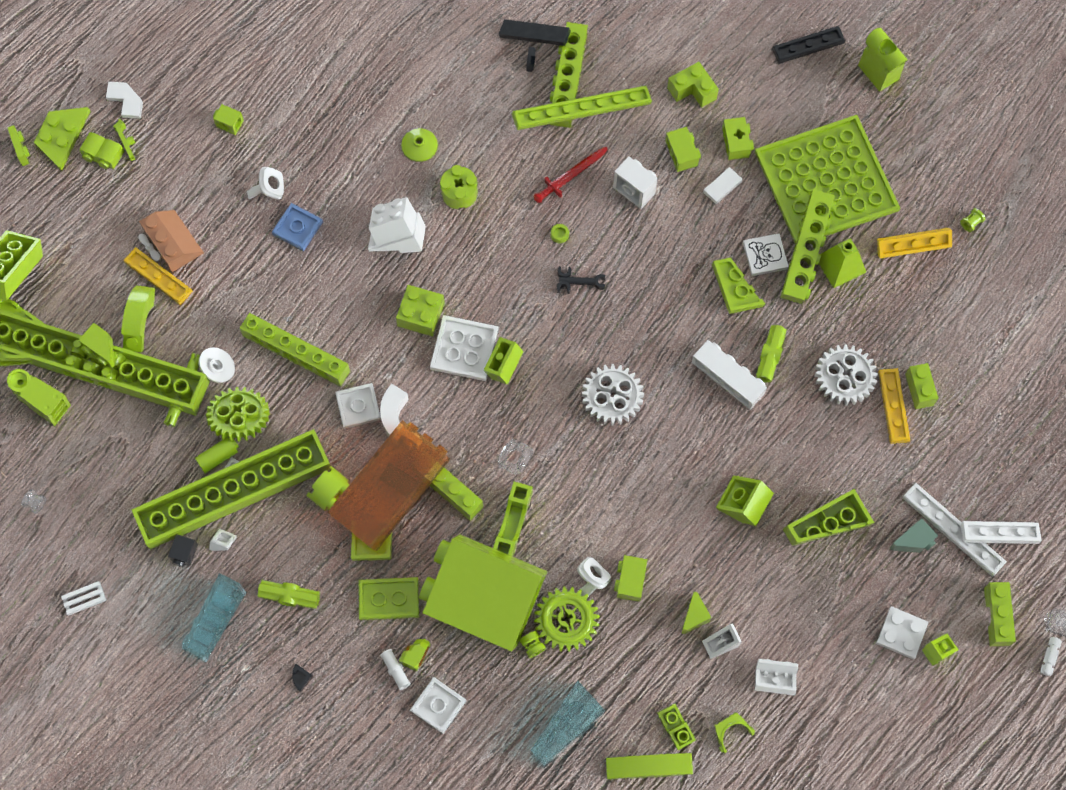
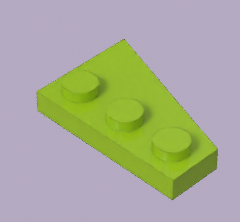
[712,257,765,314]

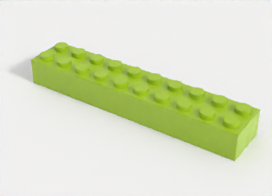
[131,429,330,550]

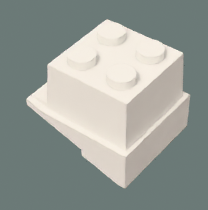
[368,197,426,253]

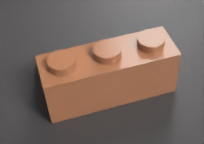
[139,210,204,272]

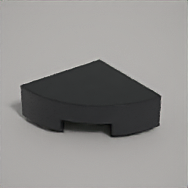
[526,47,536,72]
[292,664,313,692]

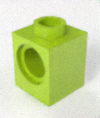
[213,104,244,135]

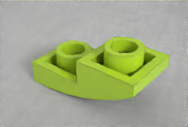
[657,703,696,750]

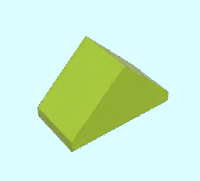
[681,592,712,634]

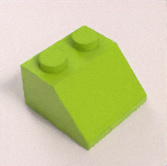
[716,475,774,526]

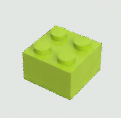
[396,285,445,337]

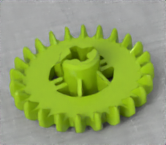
[534,586,600,652]

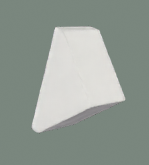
[702,623,742,659]

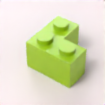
[667,62,719,108]

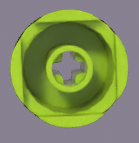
[440,165,478,209]
[306,466,351,512]

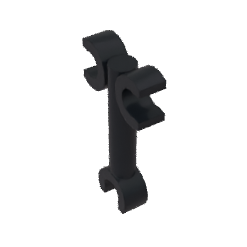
[557,266,606,294]

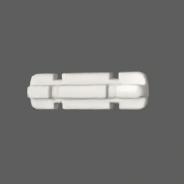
[1040,637,1062,676]

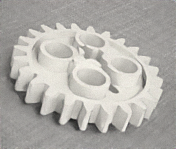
[814,344,878,406]
[582,364,644,426]

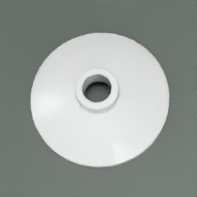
[199,348,235,383]

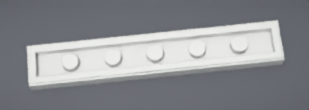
[902,483,1007,577]

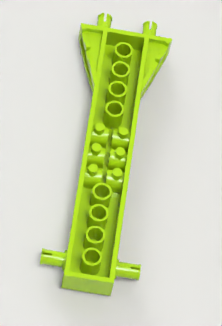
[0,299,210,428]

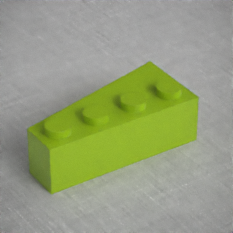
[783,489,874,546]

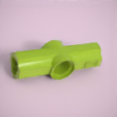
[756,325,787,383]
[258,580,320,609]

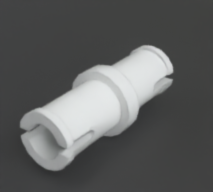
[380,649,411,690]

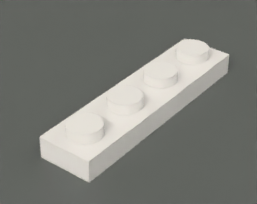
[961,521,1042,544]

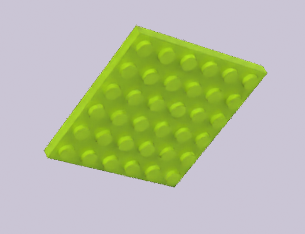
[755,115,900,244]

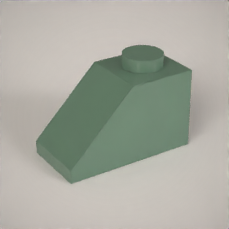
[890,518,938,553]

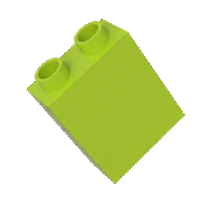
[419,534,548,651]

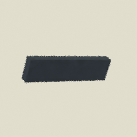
[499,19,571,46]
[772,26,845,64]

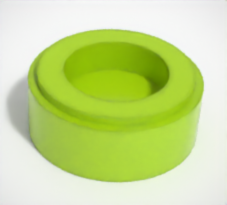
[551,224,569,243]

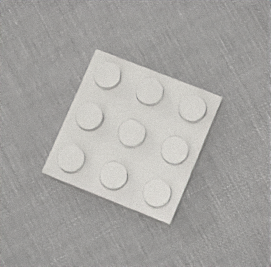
[430,315,499,381]

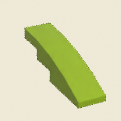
[606,753,693,780]

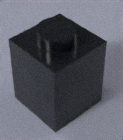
[168,534,198,567]

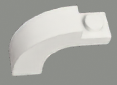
[380,383,423,450]

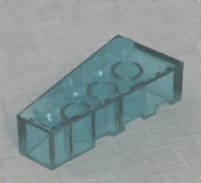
[182,573,246,663]

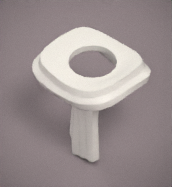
[247,167,284,200]
[577,557,611,597]

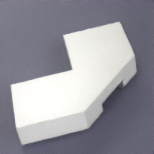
[106,82,143,119]

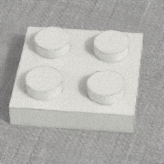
[876,606,928,660]

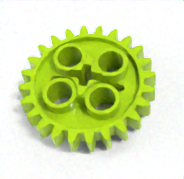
[206,387,270,442]

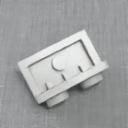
[755,659,798,696]

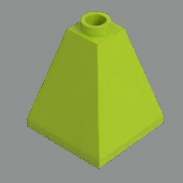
[819,238,866,289]

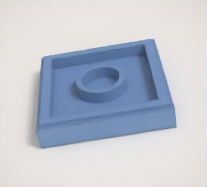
[272,203,323,251]

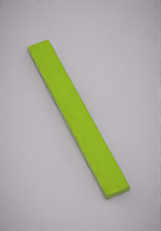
[512,85,652,130]

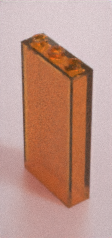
[328,420,450,551]

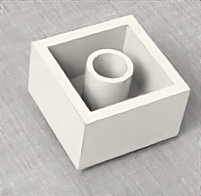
[613,156,658,209]

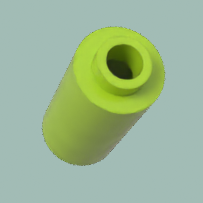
[195,437,239,474]

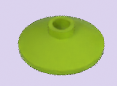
[401,128,438,162]

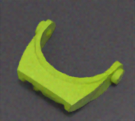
[714,712,755,754]

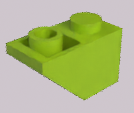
[79,323,115,368]

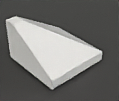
[209,529,237,551]

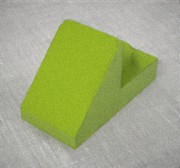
[922,633,959,666]

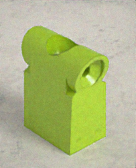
[858,28,908,92]
[7,369,71,426]

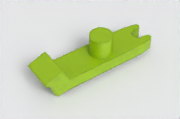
[113,119,136,161]

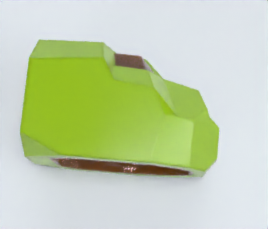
[399,639,430,671]

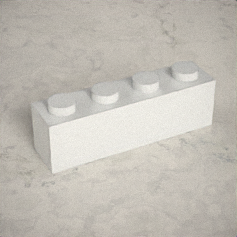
[692,340,767,410]

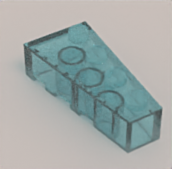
[530,680,605,769]

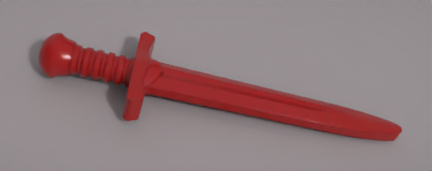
[533,147,608,203]

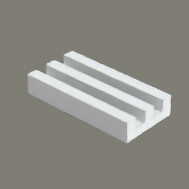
[61,581,107,616]

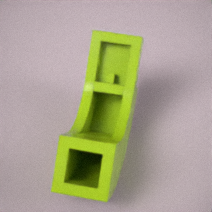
[121,285,155,352]

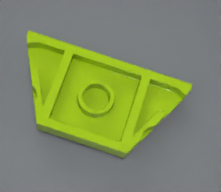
[34,107,91,170]

